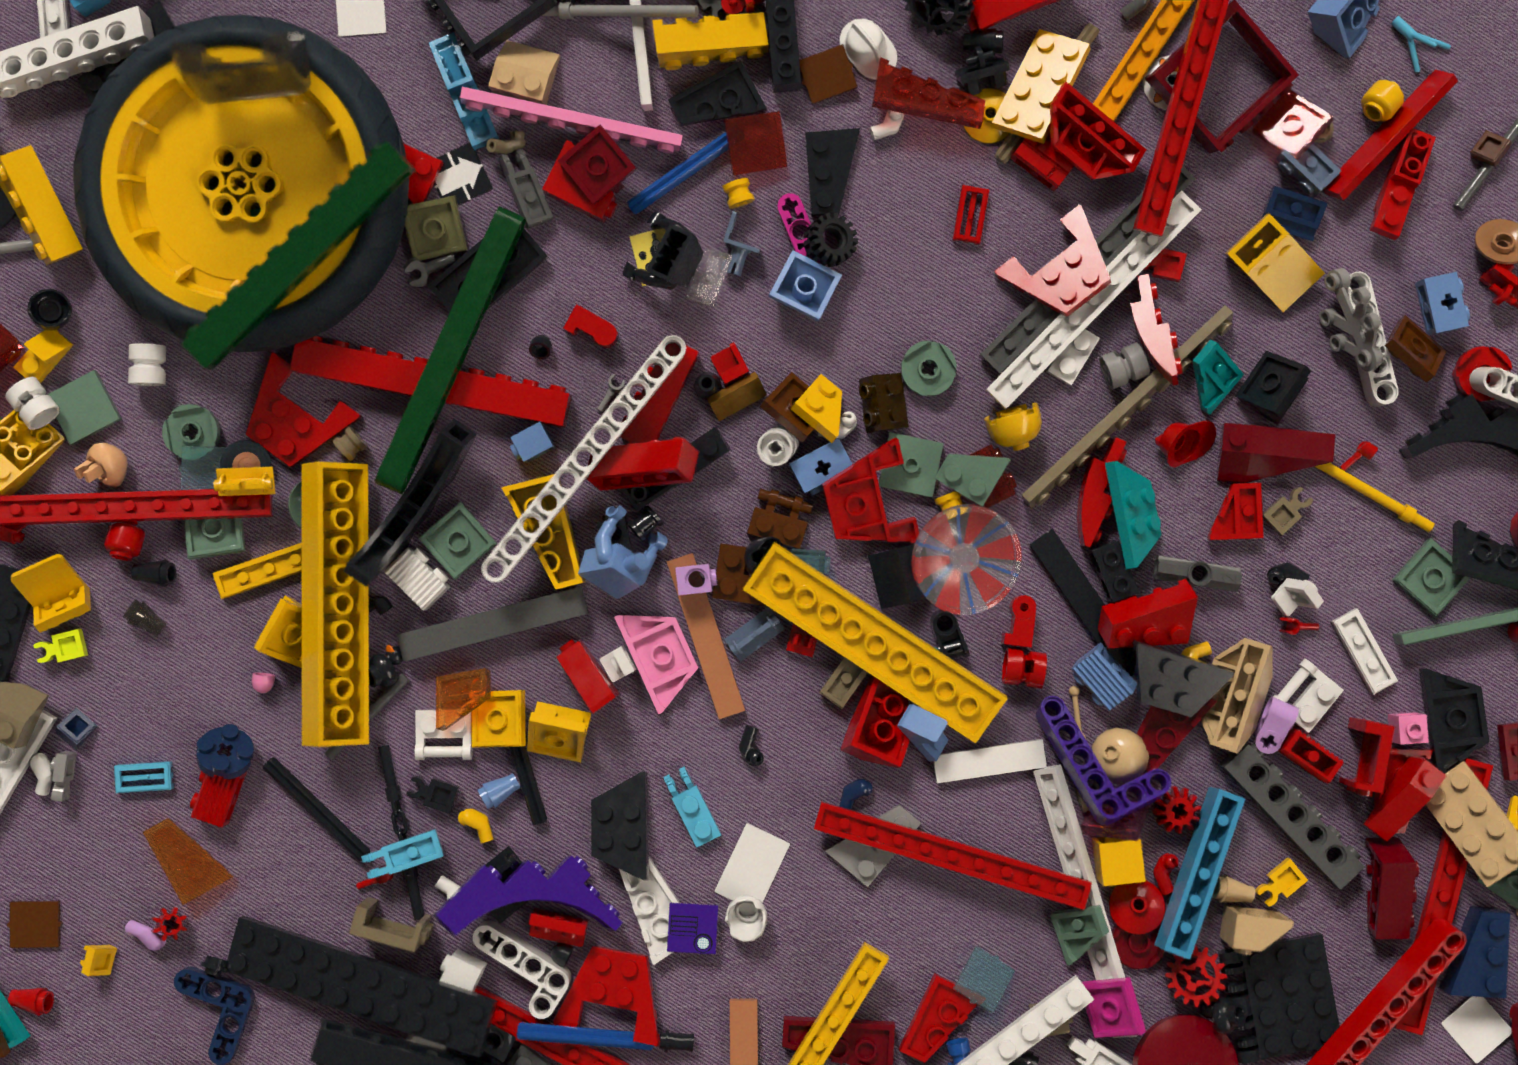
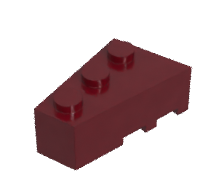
[1365,837,1419,939]

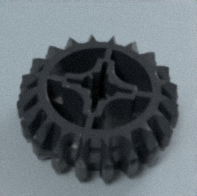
[903,0,976,36]

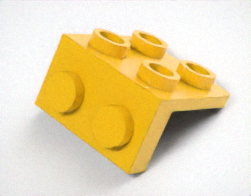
[11,554,91,633]

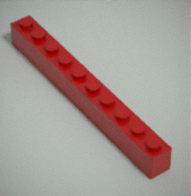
[290,336,572,428]

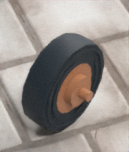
[220,440,271,468]

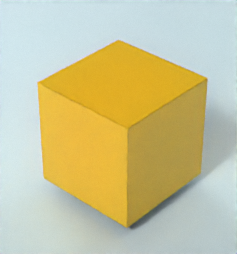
[1092,833,1146,886]

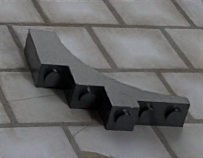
[1399,393,1518,459]
[343,419,477,587]

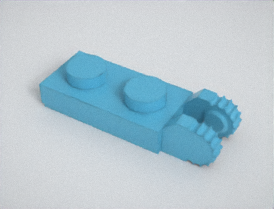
[664,767,721,848]
[361,829,444,879]

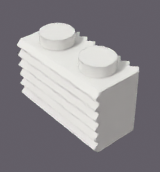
[384,548,450,611]

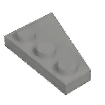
[825,804,921,887]

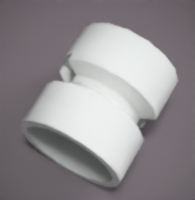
[128,344,166,386]
[5,377,60,430]
[757,425,799,466]

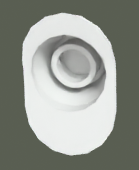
[839,19,897,80]

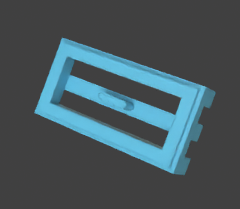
[114,761,174,793]

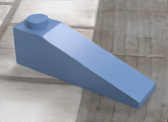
[1308,0,1380,58]

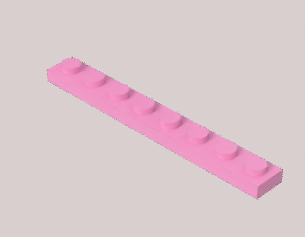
[460,87,683,153]

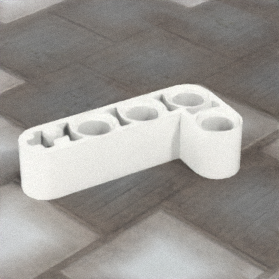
[473,920,571,1019]

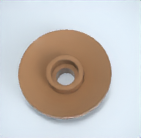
[1475,219,1518,264]

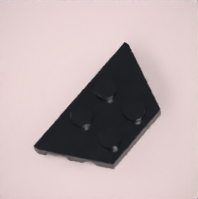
[1133,640,1234,717]
[1419,668,1490,773]
[591,772,649,881]

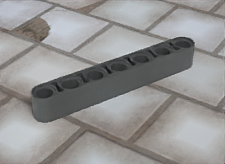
[397,587,589,662]

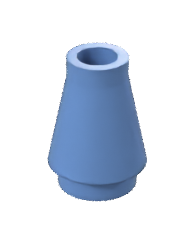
[478,773,521,809]

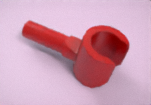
[1340,441,1378,471]
[1279,617,1319,635]
[356,865,394,890]

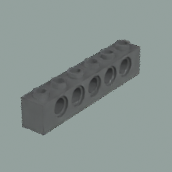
[1218,743,1365,890]

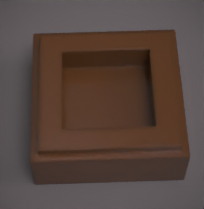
[1470,130,1512,167]

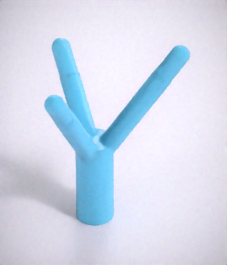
[1391,16,1451,73]

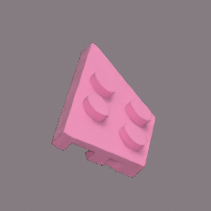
[614,615,699,714]

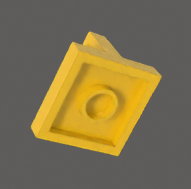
[253,595,302,668]
[527,701,591,763]

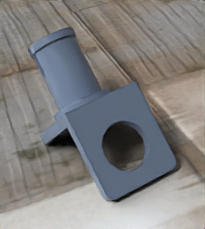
[723,211,761,276]

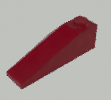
[1217,423,1336,483]

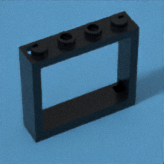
[427,0,558,61]

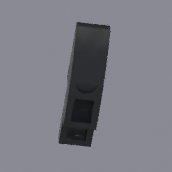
[622,427,731,512]

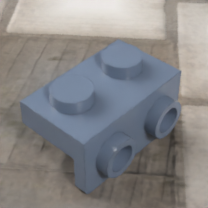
[1276,133,1341,197]

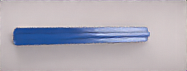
[627,125,744,214]
[517,1022,654,1050]

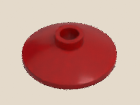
[1109,880,1165,935]

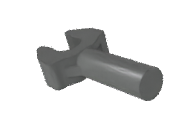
[403,254,456,287]

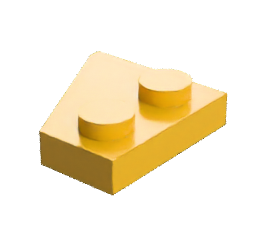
[791,374,842,443]

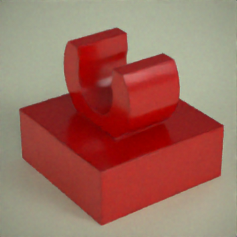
[786,623,818,657]

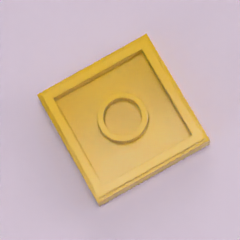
[471,690,526,748]

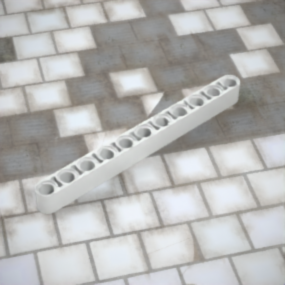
[482,335,686,582]

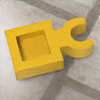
[1255,857,1308,907]

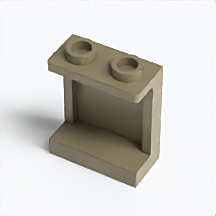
[349,897,434,952]

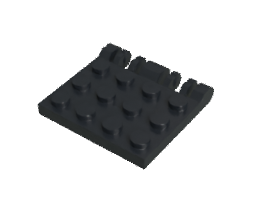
[1218,932,1340,1064]

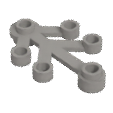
[1319,268,1383,372]

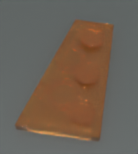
[143,817,234,905]

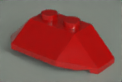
[1050,82,1147,180]

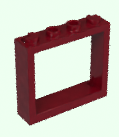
[1145,0,1299,154]

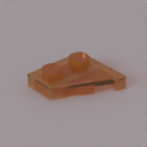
[436,668,491,731]

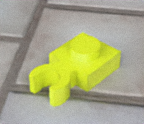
[33,629,88,663]

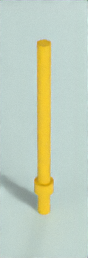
[1314,463,1435,533]

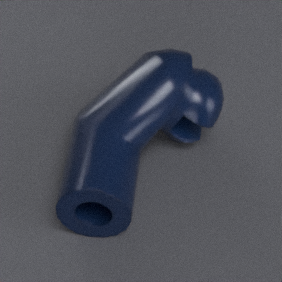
[839,779,873,810]

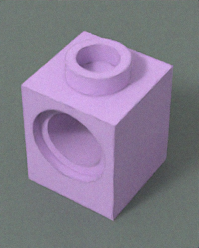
[675,564,717,595]

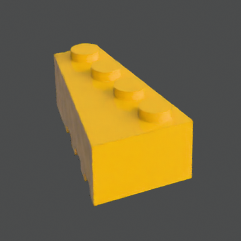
[652,12,769,70]
[501,474,586,589]

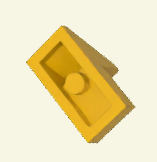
[13,330,74,383]

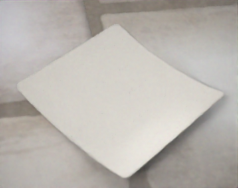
[1441,996,1512,1063]

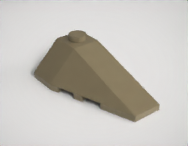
[0,682,49,749]

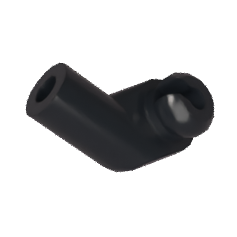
[1267,562,1310,585]
[739,724,764,766]

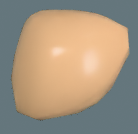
[74,443,128,488]

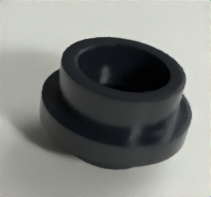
[200,955,229,977]

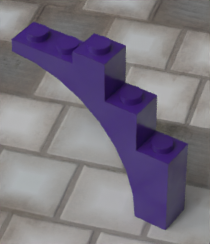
[432,855,623,936]

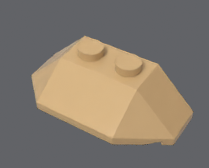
[1201,638,1273,754]

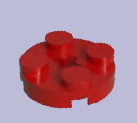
[1452,346,1513,402]

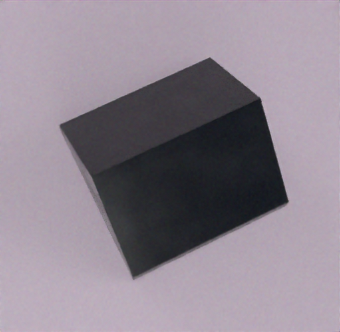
[868,544,935,609]

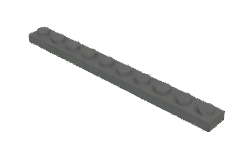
[979,165,1196,375]

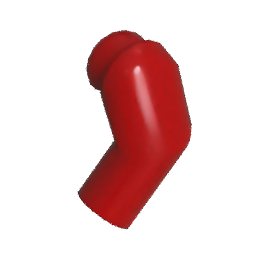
[1153,853,1179,895]

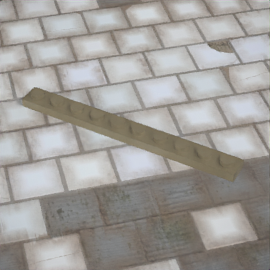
[1022,305,1233,509]

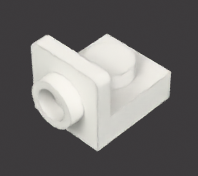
[600,645,637,682]

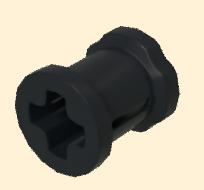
[627,505,663,542]

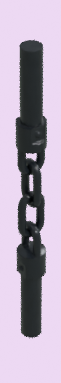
[378,745,425,920]

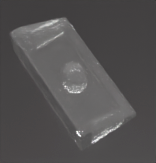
[686,248,732,307]

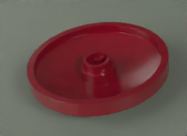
[1132,1014,1239,1065]

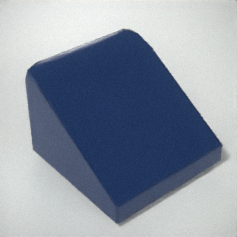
[55,708,97,750]

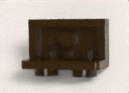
[859,373,909,433]

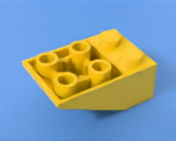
[1225,214,1325,312]
[0,410,65,496]

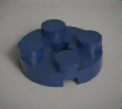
[196,724,254,779]

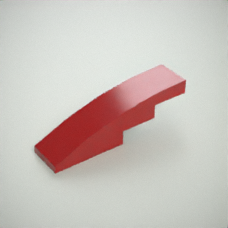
[973,0,1056,31]

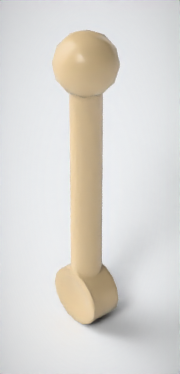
[1069,686,1086,739]

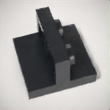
[1235,351,1311,424]

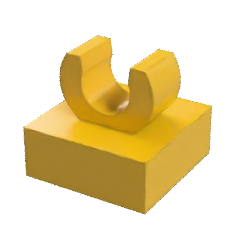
[80,945,117,976]

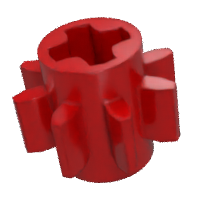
[151,907,187,941]

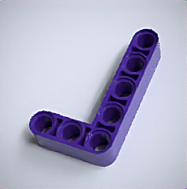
[1036,696,1171,825]

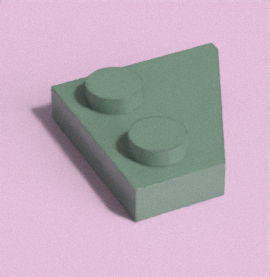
[1050,905,1109,965]

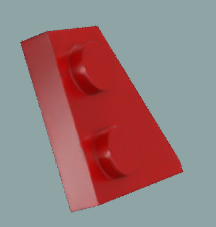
[1207,483,1264,540]

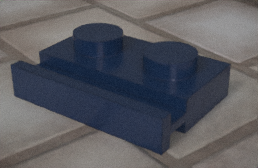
[1261,185,1328,241]

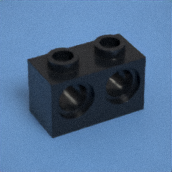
[1087,540,1139,602]

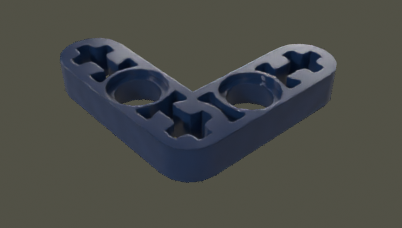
[174,966,255,1065]

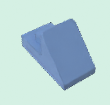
[897,704,949,761]

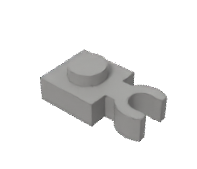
[50,751,77,802]

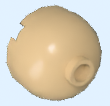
[1091,728,1149,785]

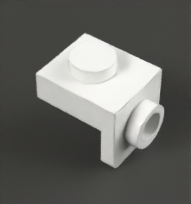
[1271,578,1324,616]

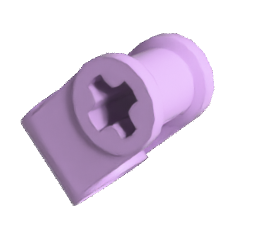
[1255,696,1299,754]

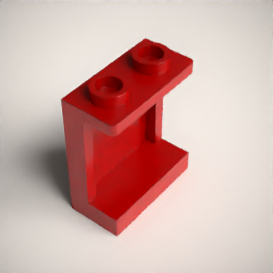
[1339,717,1395,797]

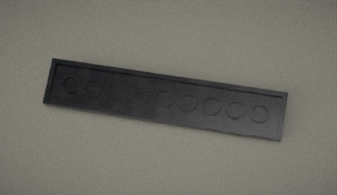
[226,916,497,1057]

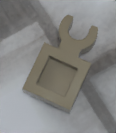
[1263,487,1313,536]

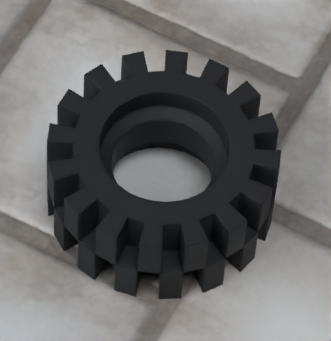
[804,213,858,268]

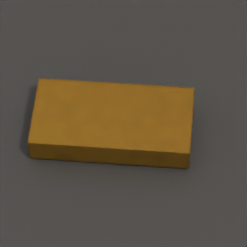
[707,372,767,422]

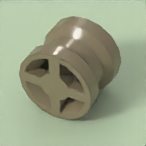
[333,426,368,461]

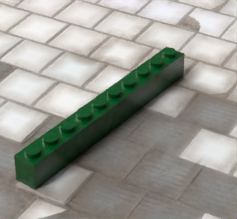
[181,141,416,370]

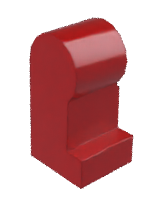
[563,304,618,348]
[1001,595,1036,648]

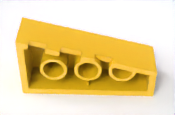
[0,145,83,266]

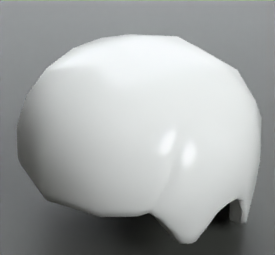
[725,895,768,942]

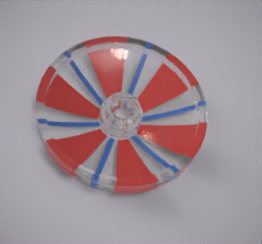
[911,504,1022,615]

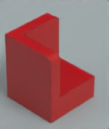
[711,342,750,387]

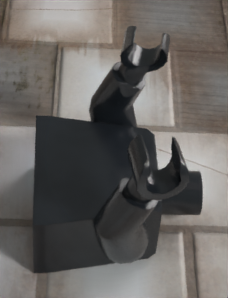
[623,212,704,290]

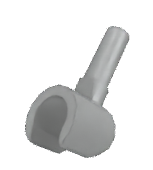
[597,374,625,412]

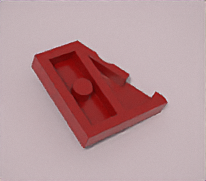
[403,143,443,204]

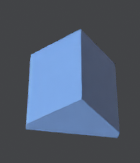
[768,250,842,322]

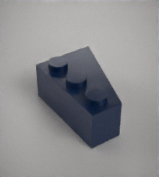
[1438,906,1510,998]

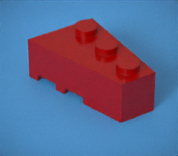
[1098,579,1198,648]

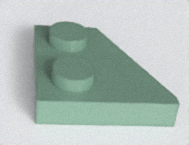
[934,454,1011,507]

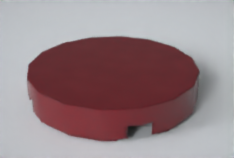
[1111,924,1165,970]

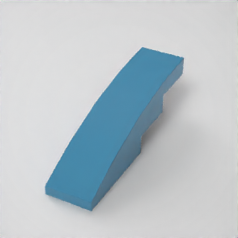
[429,32,500,151]

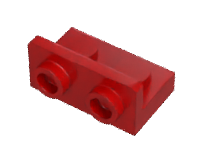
[529,908,589,947]

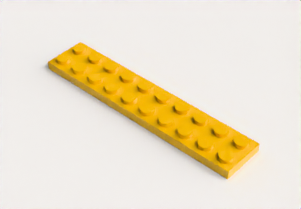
[743,542,1008,743]

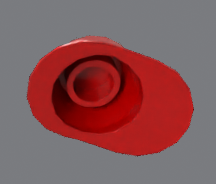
[1155,420,1217,468]

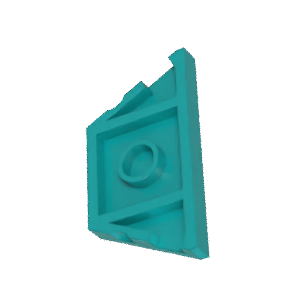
[1105,461,1162,569]

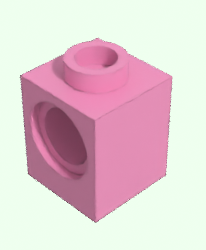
[1388,712,1429,745]

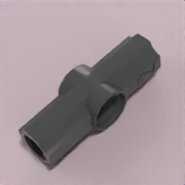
[1153,555,1242,592]

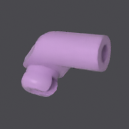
[125,920,166,951]

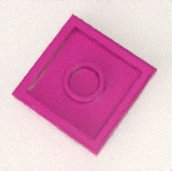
[1082,977,1146,1038]

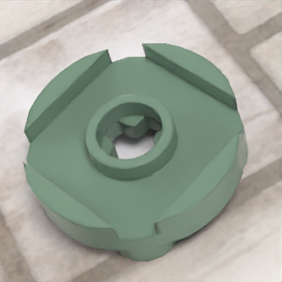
[901,341,957,397]
[162,404,221,460]

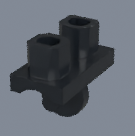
[955,46,1010,96]

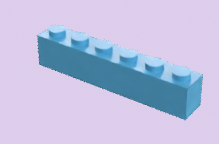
[1154,787,1245,959]

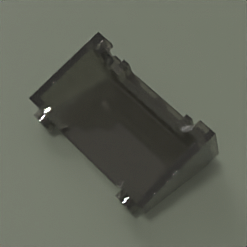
[171,32,311,104]

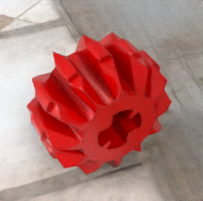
[1152,786,1201,834]

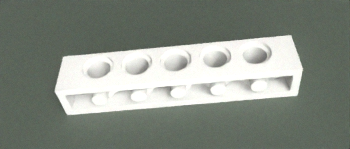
[0,6,154,98]

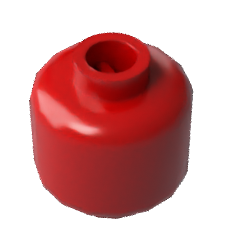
[104,521,145,561]

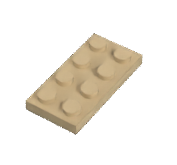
[1426,761,1518,887]

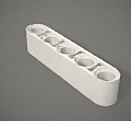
[1346,271,1398,407]
[1469,367,1518,408]

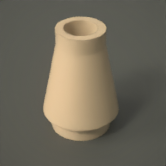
[1212,875,1255,903]

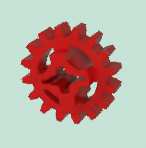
[1165,945,1227,1008]

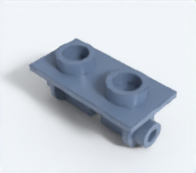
[724,607,785,662]

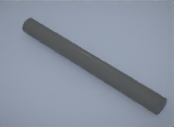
[1453,118,1518,211]
[325,673,410,760]

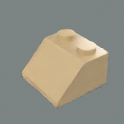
[488,40,560,105]
[1220,904,1294,955]

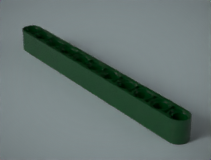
[375,206,526,495]

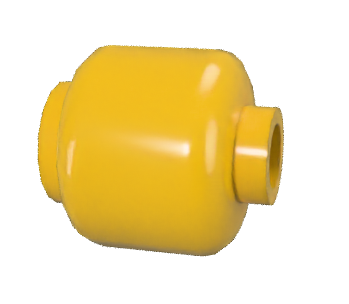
[1361,80,1404,121]

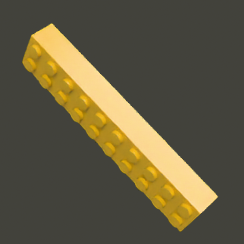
[302,462,369,747]

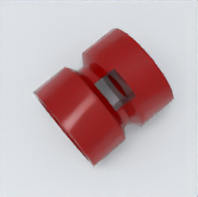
[1002,648,1047,689]

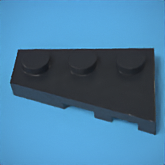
[805,128,860,217]

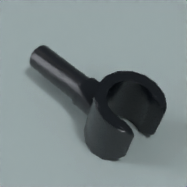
[369,596,393,616]

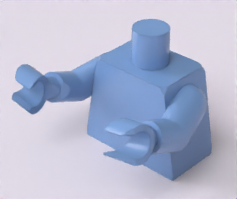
[578,506,668,599]

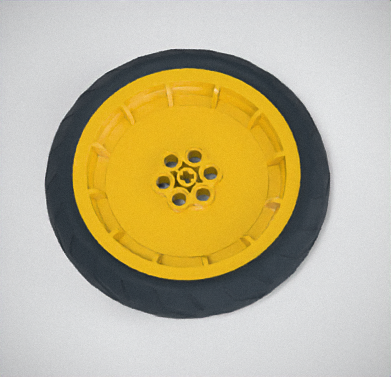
[73,15,409,352]

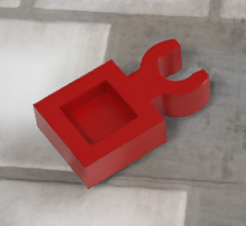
[1142,249,1187,283]

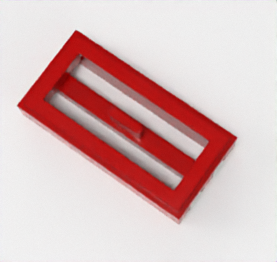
[952,185,990,245]

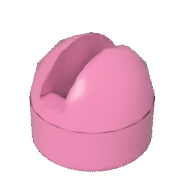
[252,673,275,693]

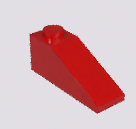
[1363,756,1447,841]

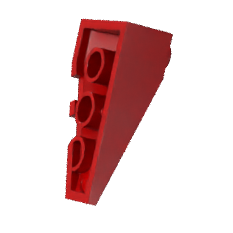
[840,675,910,768]

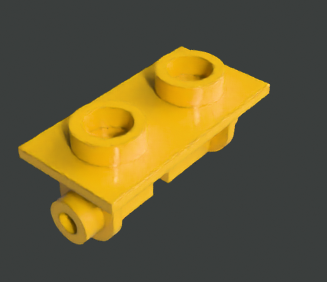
[214,467,276,496]

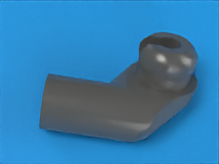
[1120,0,1150,21]

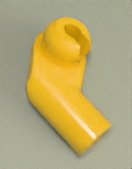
[1181,641,1212,660]
[458,808,494,843]

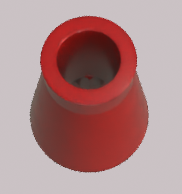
[8,987,54,1016]

